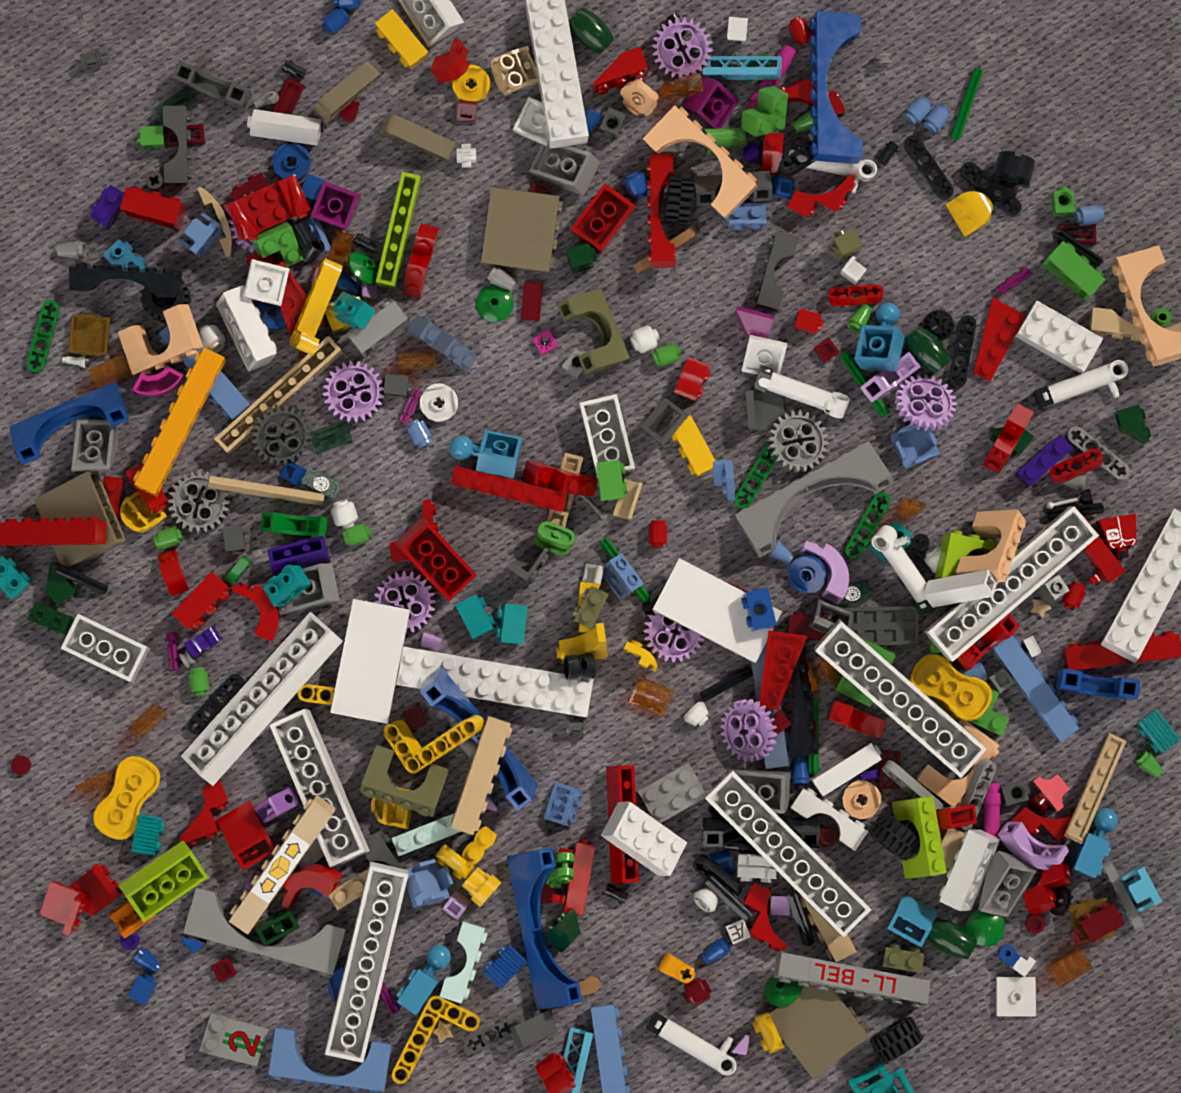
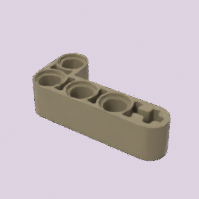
[313,61,382,127]
[378,114,456,162]

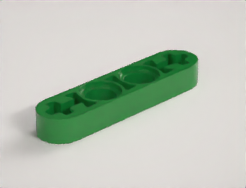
[27,300,60,373]
[734,443,777,510]
[845,492,890,560]

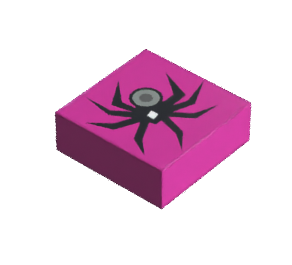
[532,329,558,356]

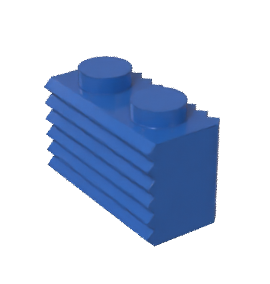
[484,945,527,990]

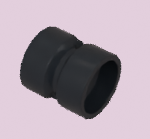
[563,654,596,680]

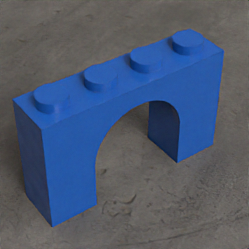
[1054,669,1140,701]

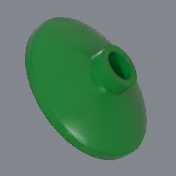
[348,252,378,285]
[476,285,514,322]
[764,975,802,1007]

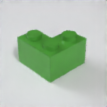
[741,86,788,137]
[252,221,304,267]
[596,460,628,501]
[967,689,1010,736]

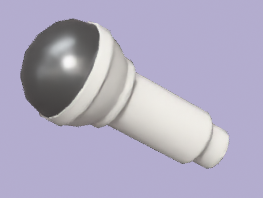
[62,355,92,368]

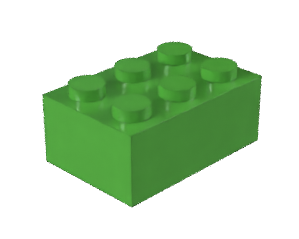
[1043,241,1106,302]
[834,636,896,707]

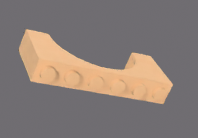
[643,105,758,220]
[1112,246,1181,367]

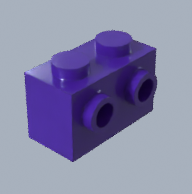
[90,184,124,230]

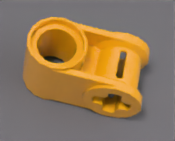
[657,952,695,983]

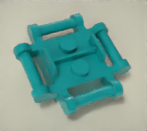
[847,1061,915,1093]

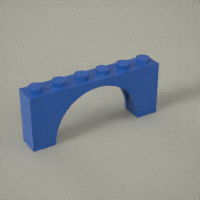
[10,382,129,465]

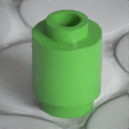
[1150,308,1172,328]
[652,343,681,367]
[342,523,372,546]
[153,526,184,550]
[188,668,210,696]

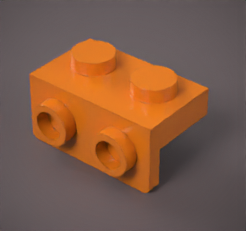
[109,901,157,939]

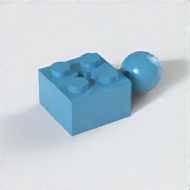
[854,302,905,371]
[449,430,523,479]
[1069,808,1118,878]
[396,945,451,1015]

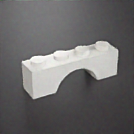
[790,787,868,851]

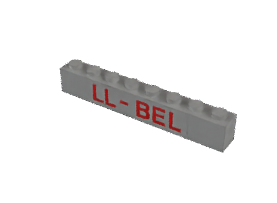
[773,952,931,1008]

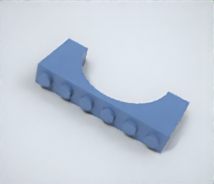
[268,1027,392,1093]

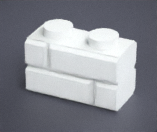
[737,853,777,883]

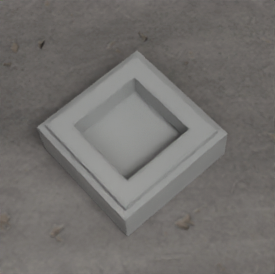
[988,667,1015,694]

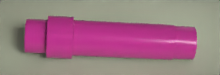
[746,45,797,110]
[982,783,1002,854]

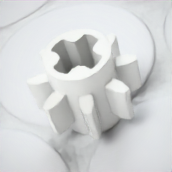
[457,144,476,168]

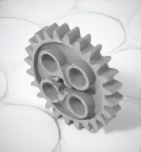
[767,410,829,473]
[168,471,231,533]

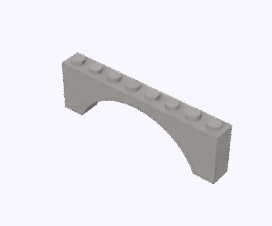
[735,441,893,558]
[183,887,347,977]

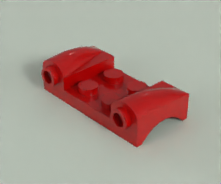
[224,174,311,242]

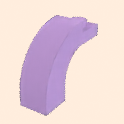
[860,352,921,403]
[799,541,849,605]
[998,822,1069,870]

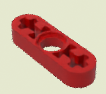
[828,284,884,306]
[1050,449,1103,484]

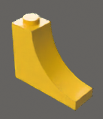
[556,623,608,664]

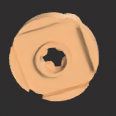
[620,79,659,116]
[842,780,881,819]

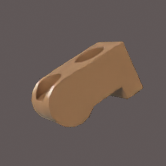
[578,975,600,996]

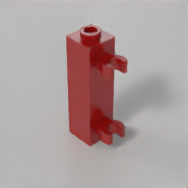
[1082,516,1125,586]
[550,839,596,915]

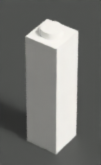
[247,109,322,146]
[924,569,997,608]
[811,743,882,797]

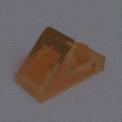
[329,231,354,263]
[75,770,115,799]

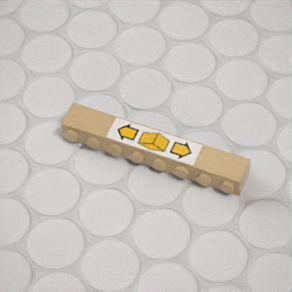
[214,336,343,455]
[229,795,336,934]

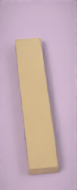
[208,476,324,506]
[1064,733,1126,844]

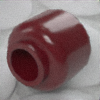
[682,978,712,1006]

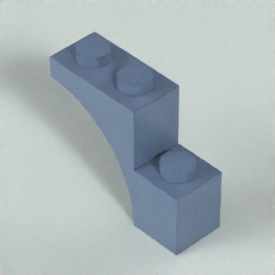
[407,315,478,372]

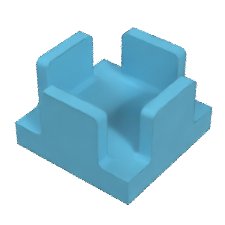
[1119,866,1162,912]

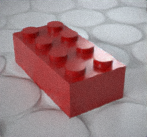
[394,517,477,602]

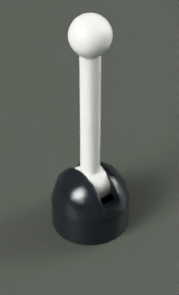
[1046,489,1093,509]

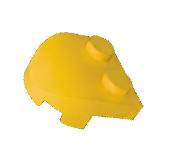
[945,191,993,237]
[120,492,167,533]
[624,640,658,672]
[371,787,412,829]
[435,844,475,880]
[752,1012,785,1054]

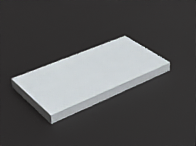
[652,558,782,663]
[330,599,410,724]

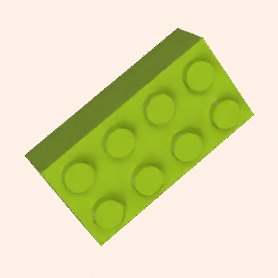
[118,841,209,922]

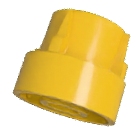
[462,867,502,907]

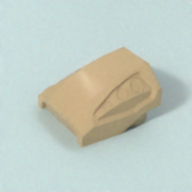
[490,46,538,95]

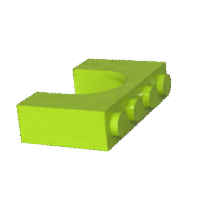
[935,530,1019,579]
[892,796,947,879]

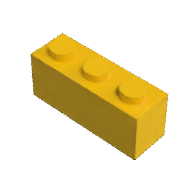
[375,9,429,70]
[670,415,716,478]

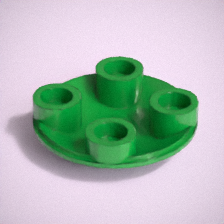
[966,908,1005,946]

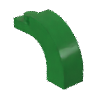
[260,512,327,537]

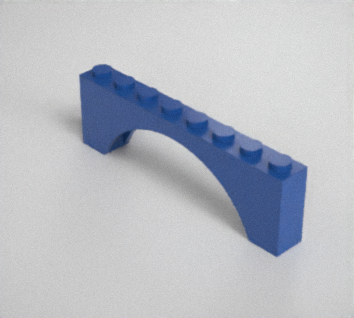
[809,11,863,164]
[420,666,538,811]
[507,847,583,1009]

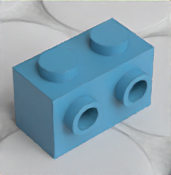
[102,239,147,285]

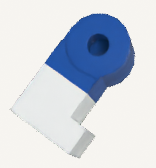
[998,945,1036,977]

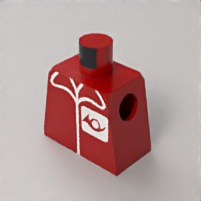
[1097,513,1137,560]

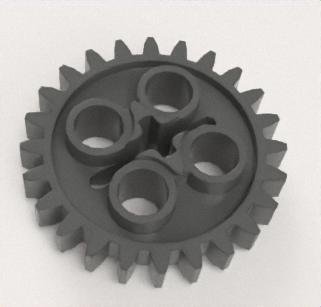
[250,404,312,465]

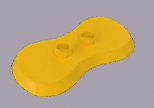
[910,654,992,721]
[93,756,160,840]

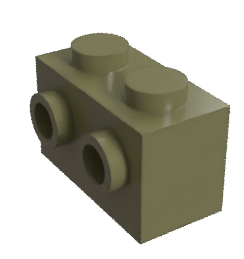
[830,229,863,262]
[572,586,609,630]
[881,944,924,973]

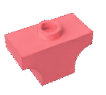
[1031,774,1070,811]

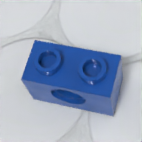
[741,587,777,632]

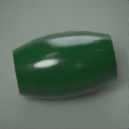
[569,7,614,54]
[904,326,951,374]
[927,918,977,960]

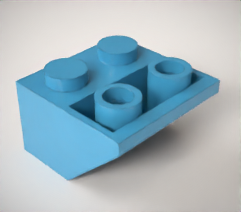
[885,894,938,947]

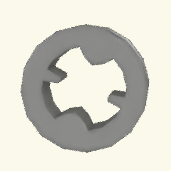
[874,53,892,67]
[179,649,196,669]

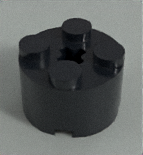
[992,151,1035,188]

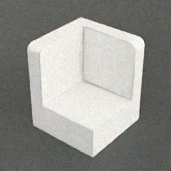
[727,17,748,45]
[840,256,867,285]

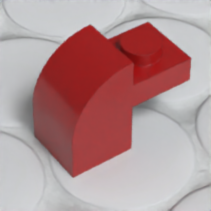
[430,39,470,83]
[158,549,189,597]

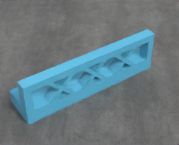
[703,56,782,80]
[564,1027,593,1093]

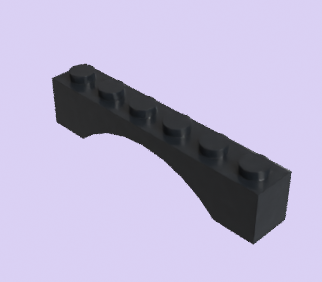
[69,262,182,297]
[787,644,819,758]
[702,818,820,848]

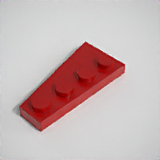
[276,261,326,337]
[973,297,1026,382]
[759,630,808,710]

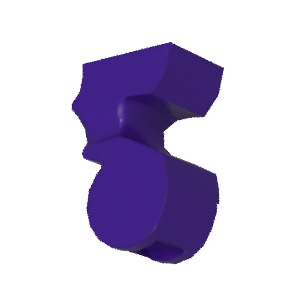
[184,626,223,659]

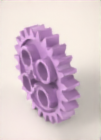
[652,17,714,79]
[323,361,385,423]
[894,374,957,432]
[373,571,436,633]
[643,608,704,663]
[720,699,778,762]

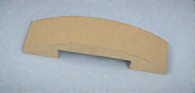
[197,187,234,260]
[547,453,584,527]

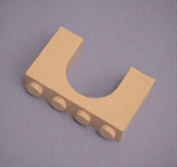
[118,304,203,376]
[956,509,1026,582]
[915,719,1000,807]

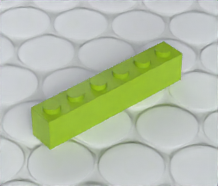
[376,172,422,290]

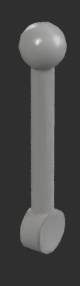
[577,495,607,519]

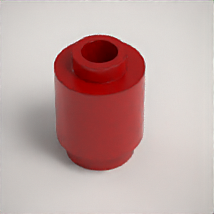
[788,16,812,46]
[648,520,668,548]
[1061,581,1086,611]

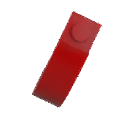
[231,582,280,643]
[956,613,1020,671]
[281,864,343,910]

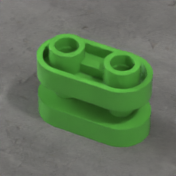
[534,522,575,556]
[546,852,575,888]

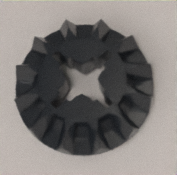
[923,309,954,340]
[1050,885,1074,916]

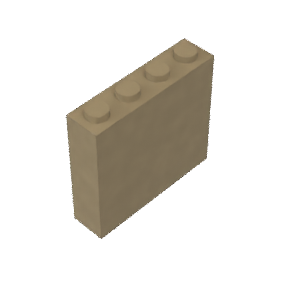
[481,187,563,273]
[34,471,126,568]
[769,984,868,1079]

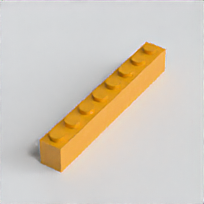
[133,348,226,497]

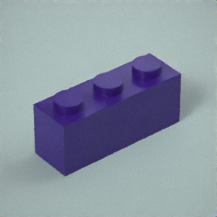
[1015,434,1073,488]
[267,537,331,576]

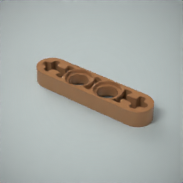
[633,226,699,275]

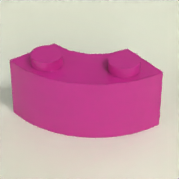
[132,366,186,397]

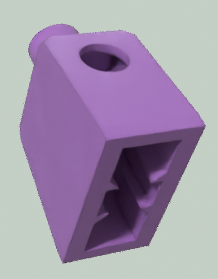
[254,787,301,825]

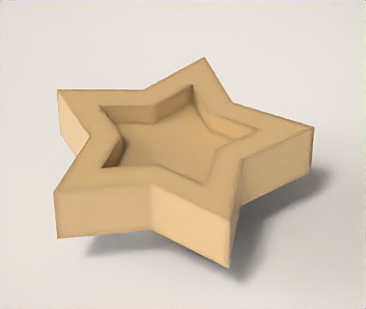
[1030,599,1052,618]
[433,1020,453,1043]

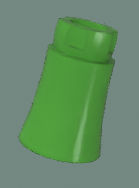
[703,127,746,155]

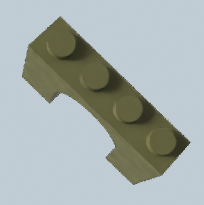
[557,289,630,375]
[360,745,449,817]

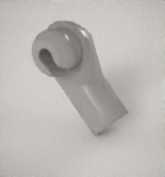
[253,91,279,110]

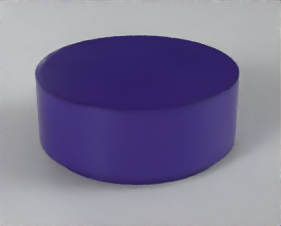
[743,143,763,163]
[860,769,880,780]
[120,932,140,950]

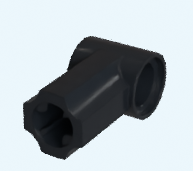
[292,222,325,262]

